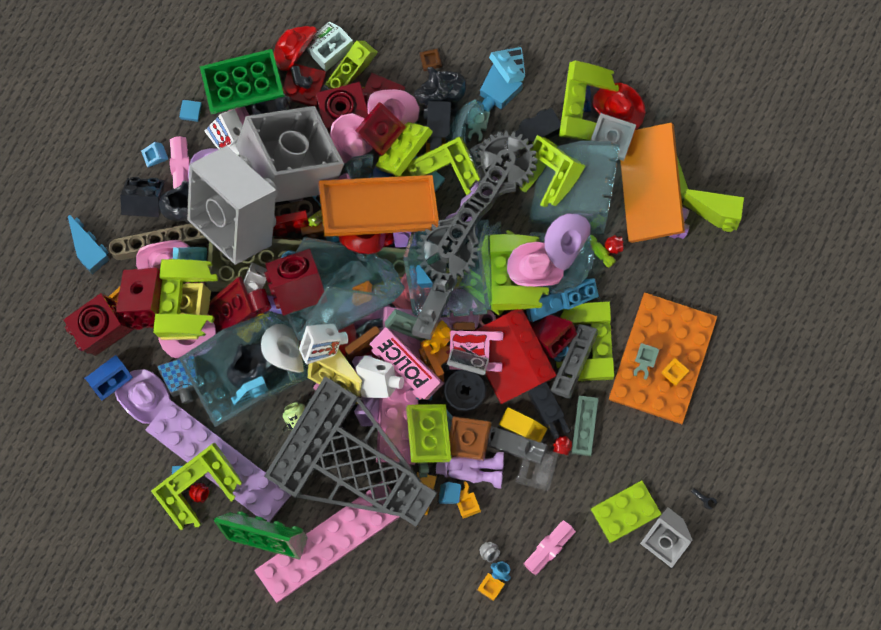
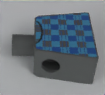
[157,355,198,404]

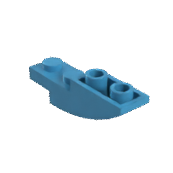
[526,278,599,322]

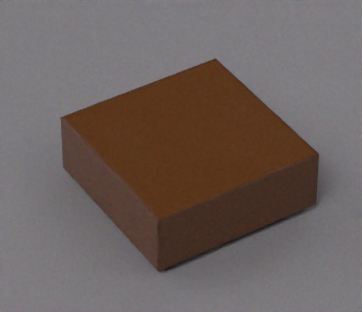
[420,49,442,71]
[452,322,475,331]

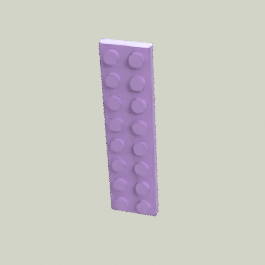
[146,400,291,522]

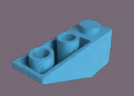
[68,215,110,275]

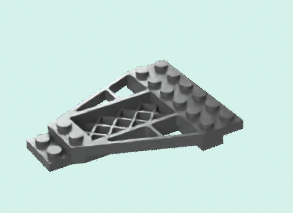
[264,376,437,527]

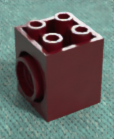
[316,82,368,134]
[264,249,327,316]
[116,268,162,330]
[63,293,133,356]

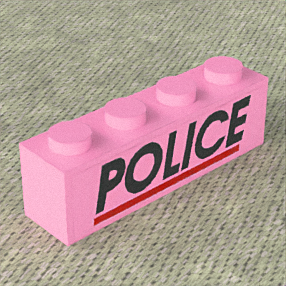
[370,327,444,400]

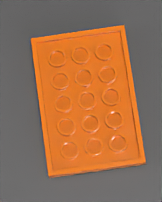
[608,293,717,424]

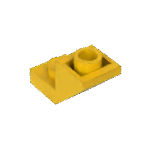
[499,408,548,443]

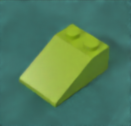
[683,189,744,232]

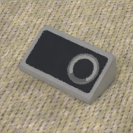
[447,349,489,375]

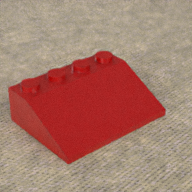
[474,309,556,404]

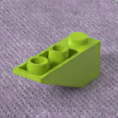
[325,40,378,89]

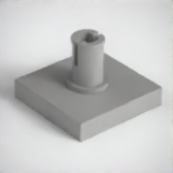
[588,113,636,161]

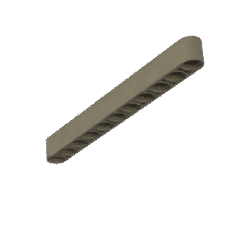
[109,200,314,260]

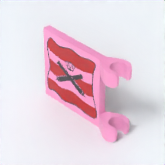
[449,330,503,372]

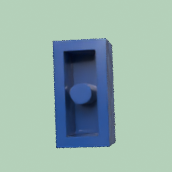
[85,355,133,401]

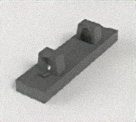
[412,276,457,340]
[551,324,598,399]
[487,426,548,465]

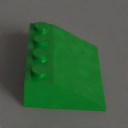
[200,49,284,114]
[214,512,308,560]

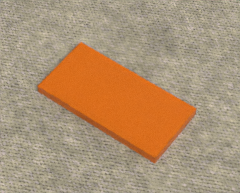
[620,123,685,243]
[318,175,439,237]

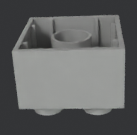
[236,106,344,202]
[187,146,278,265]

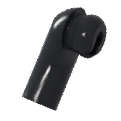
[290,66,313,89]
[356,318,383,338]

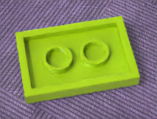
[375,122,433,177]
[406,404,451,463]
[591,481,662,543]

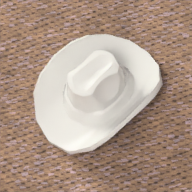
[261,324,304,373]

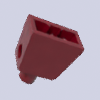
[530,315,577,359]

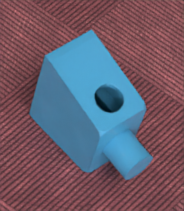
[480,64,523,112]

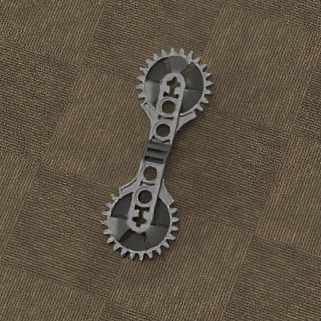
[416,131,537,283]

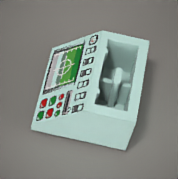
[305,22,353,71]

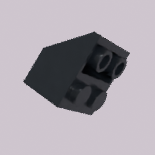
[120,177,165,217]

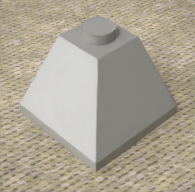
[640,508,692,568]

